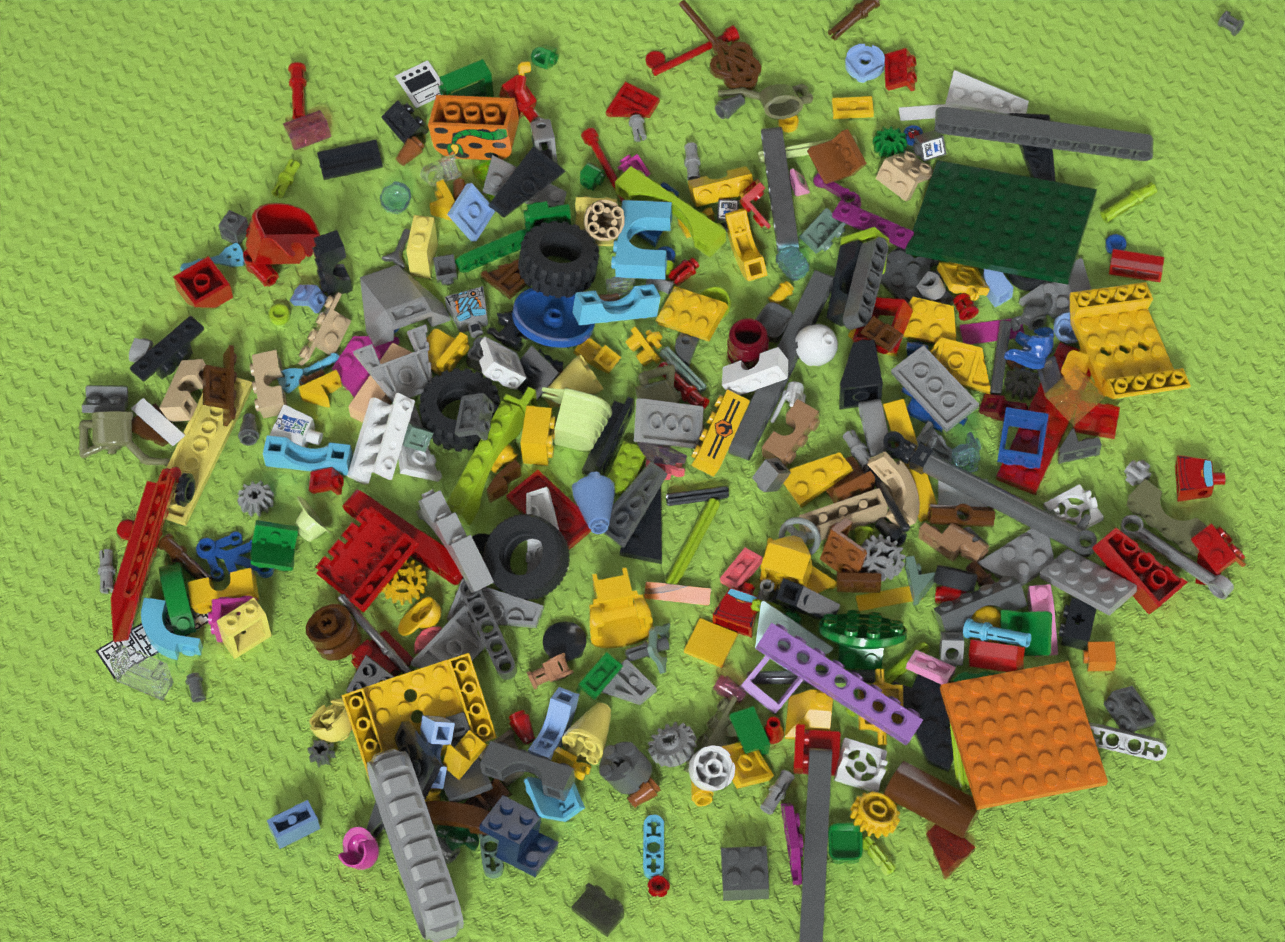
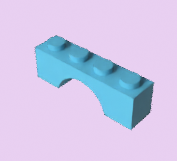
[572,284,661,325]
[263,435,353,475]

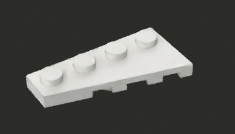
[945,70,1029,115]
[398,406,442,482]

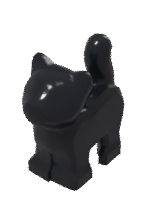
[487,311,529,352]

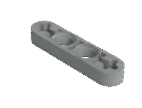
[1089,723,1167,761]

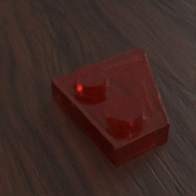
[926,824,975,880]

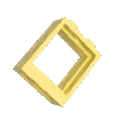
[217,598,271,659]

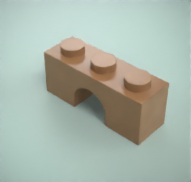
[762,399,820,466]

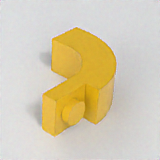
[725,208,768,281]

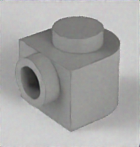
[916,271,946,300]
[129,338,153,363]

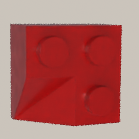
[173,256,233,308]

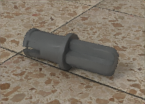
[625,636,669,661]

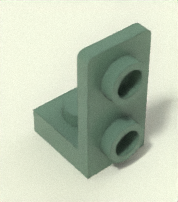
[402,422,433,452]

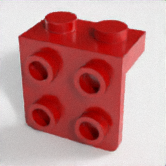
[1191,523,1246,574]

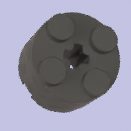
[599,742,652,794]

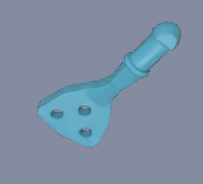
[180,243,244,271]
[278,353,339,393]

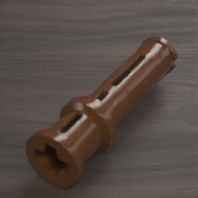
[828,0,880,41]
[157,533,213,582]

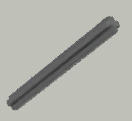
[747,670,876,684]

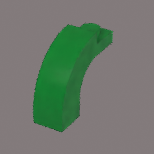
[159,562,196,636]

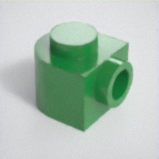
[531,45,559,69]
[580,162,606,191]

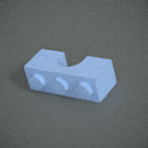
[419,715,455,789]

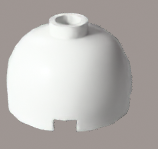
[795,324,838,367]
[688,745,735,792]

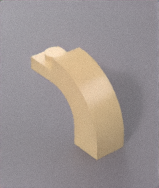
[867,451,919,527]

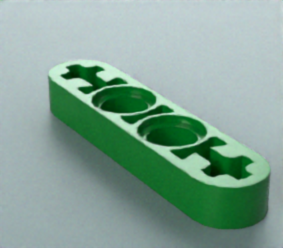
[455,229,527,273]

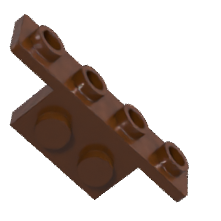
[203,345,237,427]

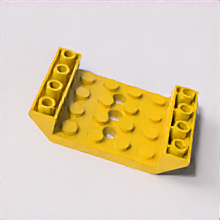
[1070,282,1191,399]
[341,653,497,779]

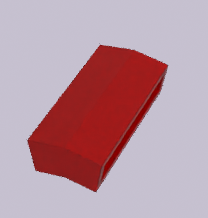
[1109,249,1164,282]
[969,640,1025,672]

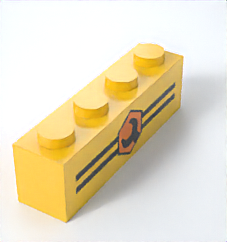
[691,389,750,477]

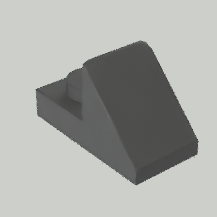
[1057,428,1102,464]

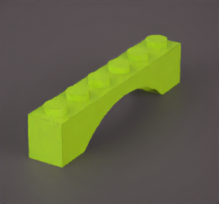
[615,166,726,257]
[447,401,525,526]

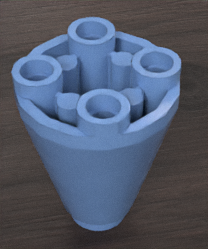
[572,472,615,534]

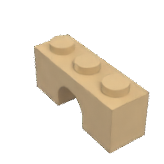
[250,350,287,418]
[160,359,206,422]

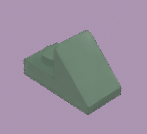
[905,556,935,605]

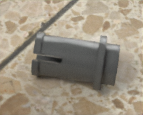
[185,673,206,703]

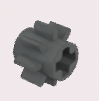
[308,740,336,767]

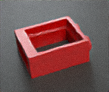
[852,297,913,354]

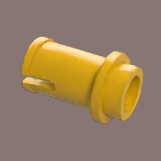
[768,281,794,305]

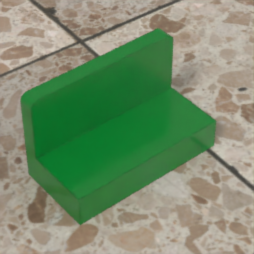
[576,652,623,700]
[729,706,770,756]

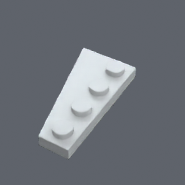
[526,487,569,574]

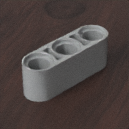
[858,399,891,457]

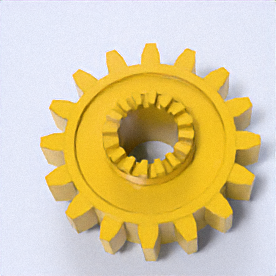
[850,791,900,838]

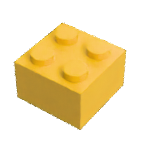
[521,406,556,466]

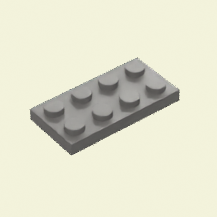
[891,345,979,432]
[634,399,703,449]
[1040,549,1137,616]

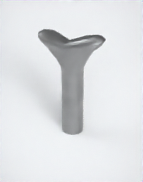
[381,229,410,268]

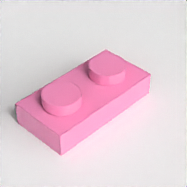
[906,650,956,684]

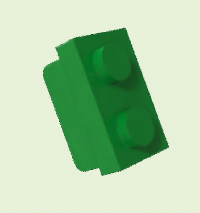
[250,520,299,571]
[999,610,1052,656]

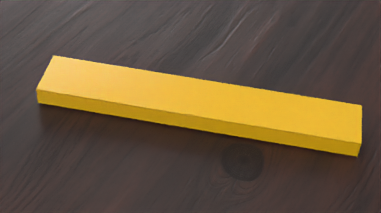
[883,399,937,522]

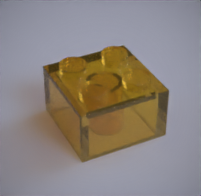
[1044,364,1105,426]

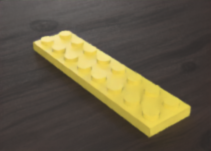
[165,377,253,526]

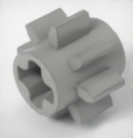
[1124,459,1151,486]

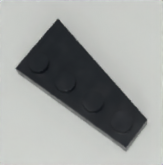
[1009,113,1056,182]

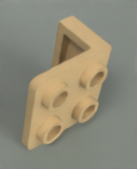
[876,151,934,201]

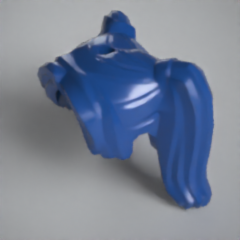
[1004,327,1054,369]

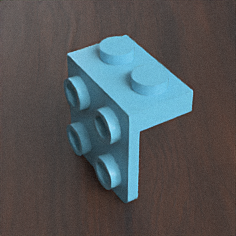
[524,777,585,822]

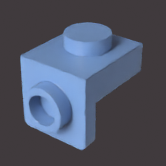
[290,284,327,313]

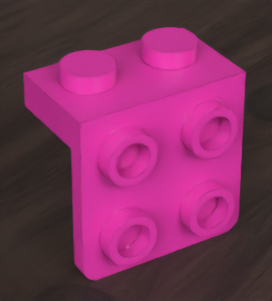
[208,596,257,642]

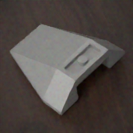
[360,265,451,347]

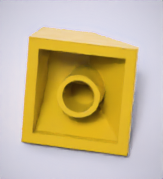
[785,689,833,740]

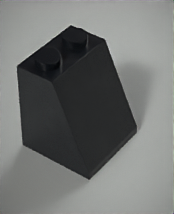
[839,340,883,410]

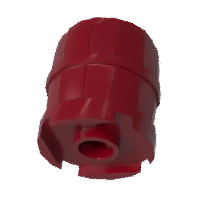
[727,318,769,369]

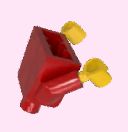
[499,61,540,123]

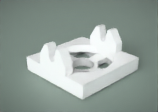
[1043,484,1104,529]
[834,738,888,792]

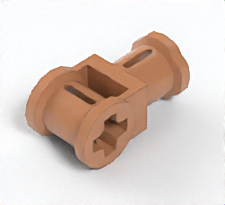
[526,653,574,690]

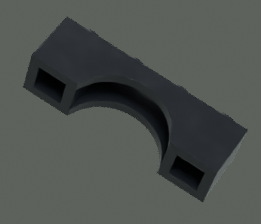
[312,230,353,297]
[827,240,862,327]

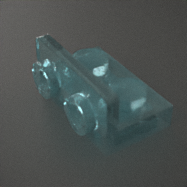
[951,432,981,473]

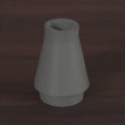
[715,94,745,119]
[238,413,259,446]

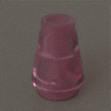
[713,674,747,703]

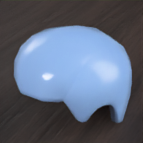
[1054,312,1078,344]

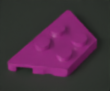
[780,803,803,885]

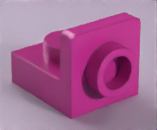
[617,154,651,177]

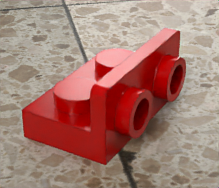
[884,48,917,91]
[1073,400,1120,439]

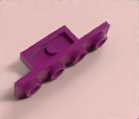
[832,200,914,249]

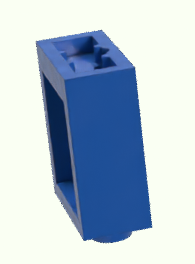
[997,407,1049,468]

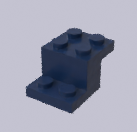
[479,795,559,878]

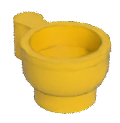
[491,444,518,474]

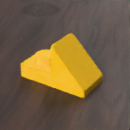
[429,179,455,221]
[298,370,342,408]
[443,730,488,780]

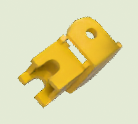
[589,568,653,648]

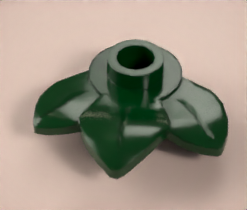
[435,825,479,851]

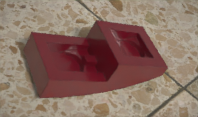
[979,394,1028,422]

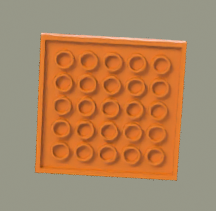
[940,661,1108,810]

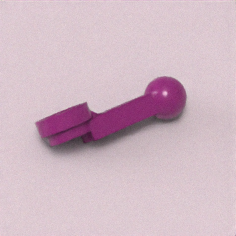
[813,173,861,208]

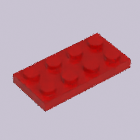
[506,470,592,550]

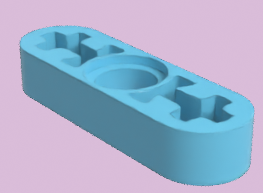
[643,815,664,879]

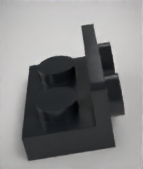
[381,100,428,144]

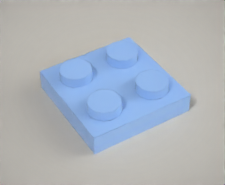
[447,183,495,242]

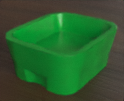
[828,823,863,864]

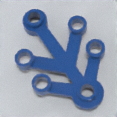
[196,532,274,582]

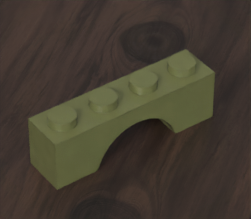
[1127,479,1207,557]

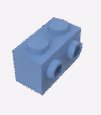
[267,800,320,849]

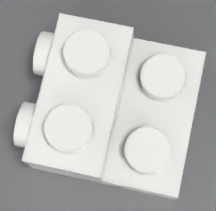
[479,337,526,390]

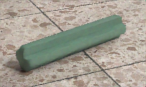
[660,346,707,394]

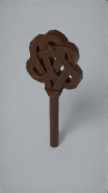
[679,0,762,90]

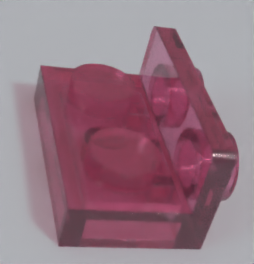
[283,110,331,150]

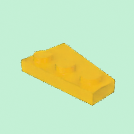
[783,452,853,508]

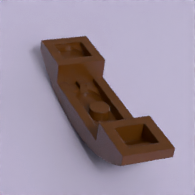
[425,801,490,835]

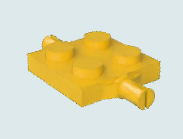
[937,262,990,301]
[857,669,903,745]

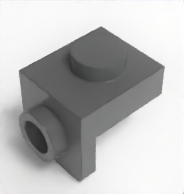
[433,254,458,285]

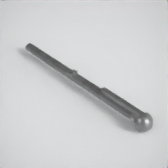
[338,594,412,674]

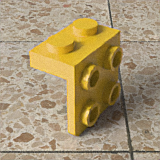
[426,329,469,376]

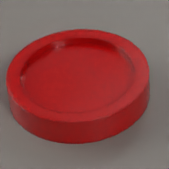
[645,51,665,69]

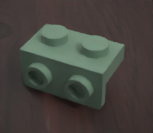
[799,208,846,254]

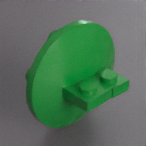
[819,610,907,670]

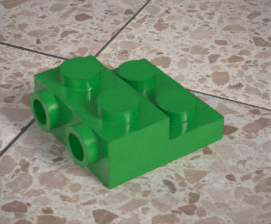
[523,201,572,232]

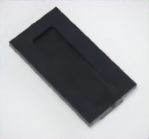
[317,140,383,180]

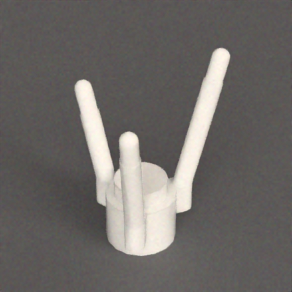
[771,381,806,423]

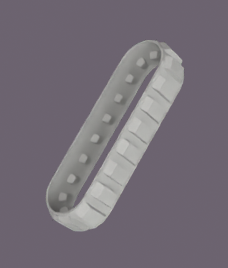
[367,749,464,942]

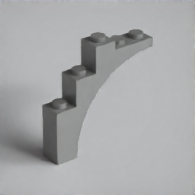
[416,489,494,593]

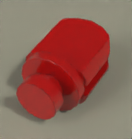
[668,257,699,286]

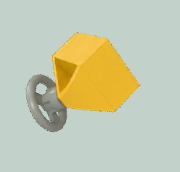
[761,517,821,587]

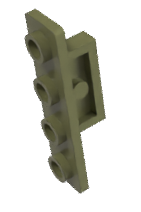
[684,695,738,773]

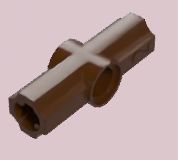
[927,503,995,528]

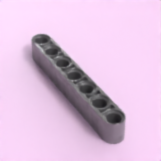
[761,127,799,255]

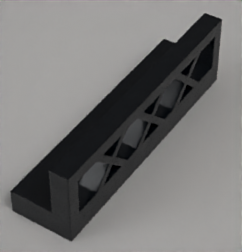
[582,397,634,476]

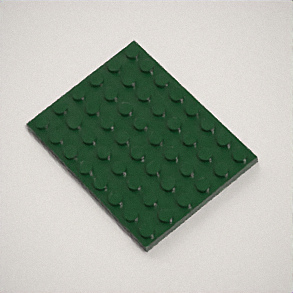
[906,160,1097,285]

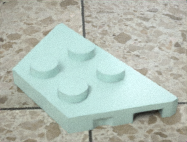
[755,600,833,671]

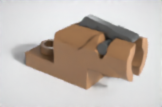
[918,522,989,563]

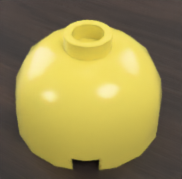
[309,699,352,743]

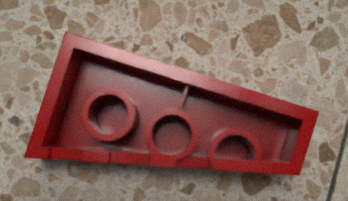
[1092,528,1188,615]

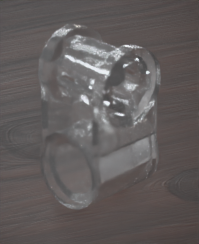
[420,155,462,186]

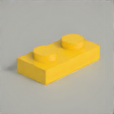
[832,96,874,119]

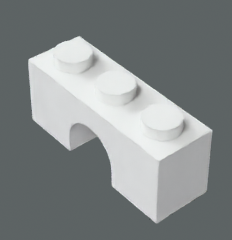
[722,347,788,395]

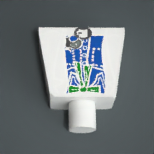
[269,405,323,448]

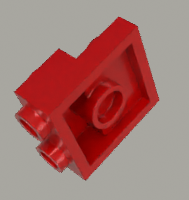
[351,630,414,677]

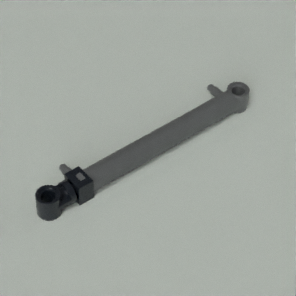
[883,431,1097,557]

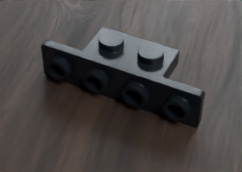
[130,316,205,382]

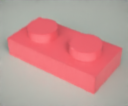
[720,547,763,590]

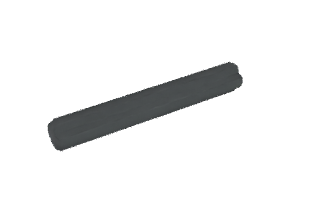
[990,320,1011,395]

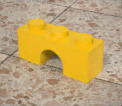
[688,166,753,207]
[188,568,259,614]

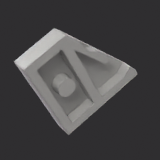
[602,659,657,705]

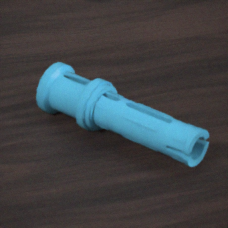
[963,618,1031,648]

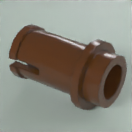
[299,369,325,386]

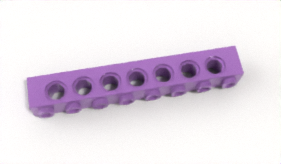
[755,623,923,745]

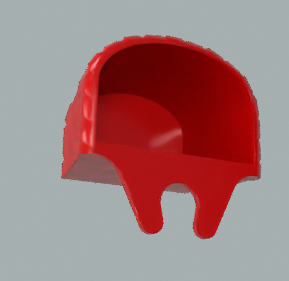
[246,203,321,265]

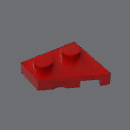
[605,82,660,118]

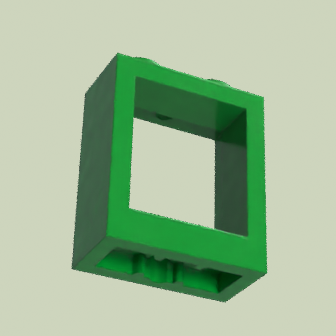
[438,59,494,97]

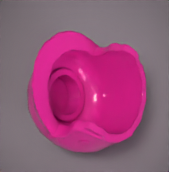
[338,827,380,870]

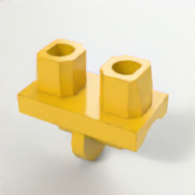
[625,326,662,366]

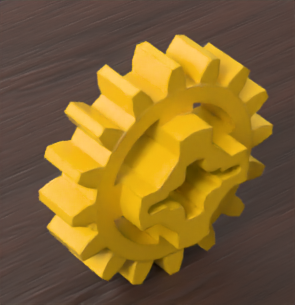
[382,560,427,605]

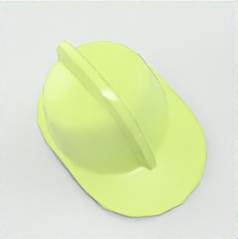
[296,496,331,542]

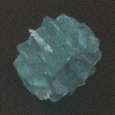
[776,245,809,281]

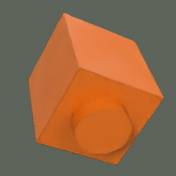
[1082,641,1116,671]

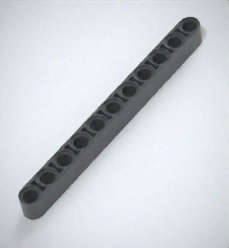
[934,107,1154,161]
[729,270,834,461]
[799,748,832,942]

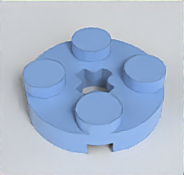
[845,44,885,83]

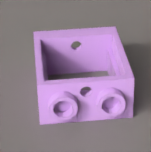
[740,644,804,714]

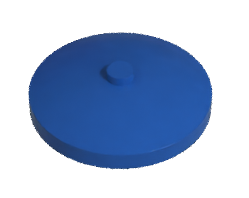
[512,288,595,348]

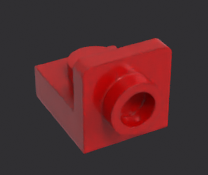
[309,467,344,495]

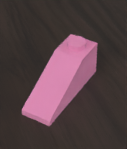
[1027,584,1058,657]

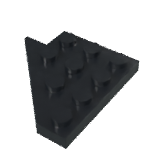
[893,674,954,772]

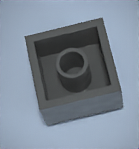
[721,846,769,901]

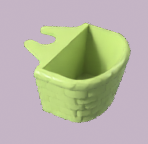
[542,387,612,451]

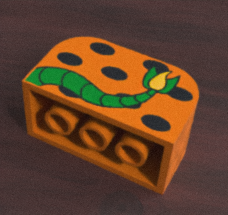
[428,95,519,160]

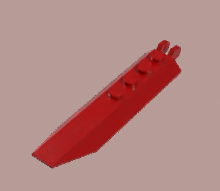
[110,467,182,642]

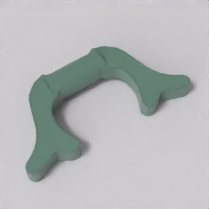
[647,623,670,674]

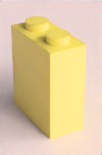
[406,215,438,279]

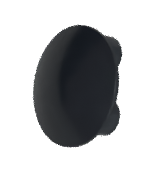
[543,621,586,661]

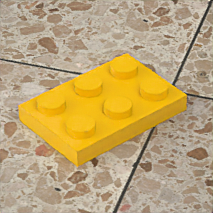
[655,286,728,342]

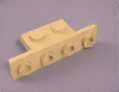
[298,292,351,366]

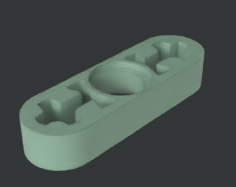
[479,834,504,879]

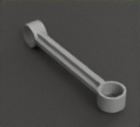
[1121,515,1234,600]

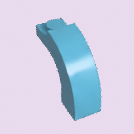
[141,597,203,660]

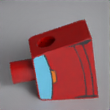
[1175,455,1226,502]
[713,583,759,638]

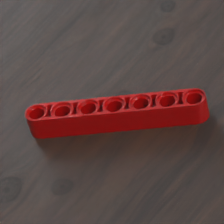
[342,489,464,586]

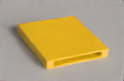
[684,618,738,668]

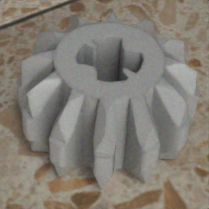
[237,480,274,517]

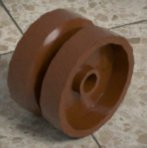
[305,604,362,661]

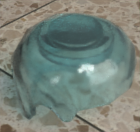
[380,181,411,214]

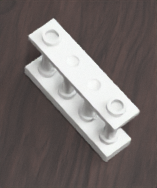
[347,393,415,484]

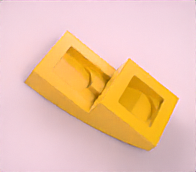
[573,337,621,374]

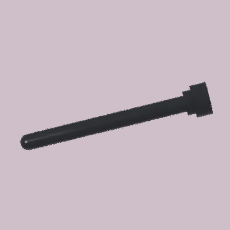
[862,464,910,532]

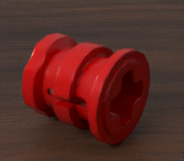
[953,293,979,321]

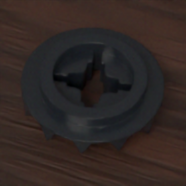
[175,473,195,507]

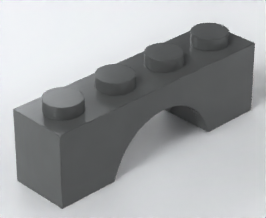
[933,576,1027,632]
[480,741,575,802]

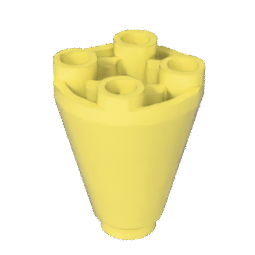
[544,354,604,408]
[562,702,611,765]

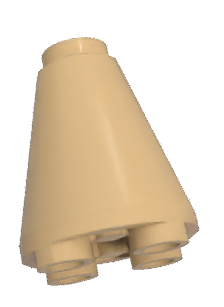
[584,200,625,241]

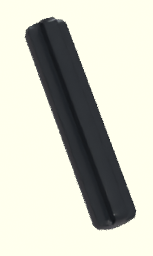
[666,486,729,506]

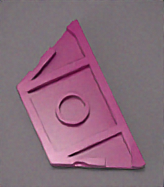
[332,336,400,398]

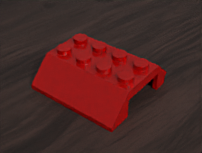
[315,506,419,612]

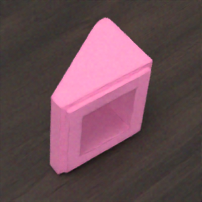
[789,169,810,197]

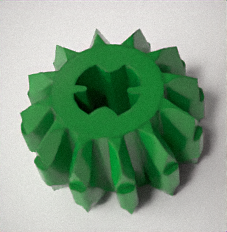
[873,125,907,158]

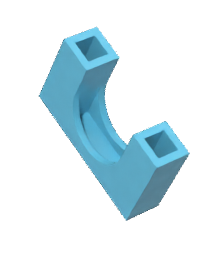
[611,200,672,280]

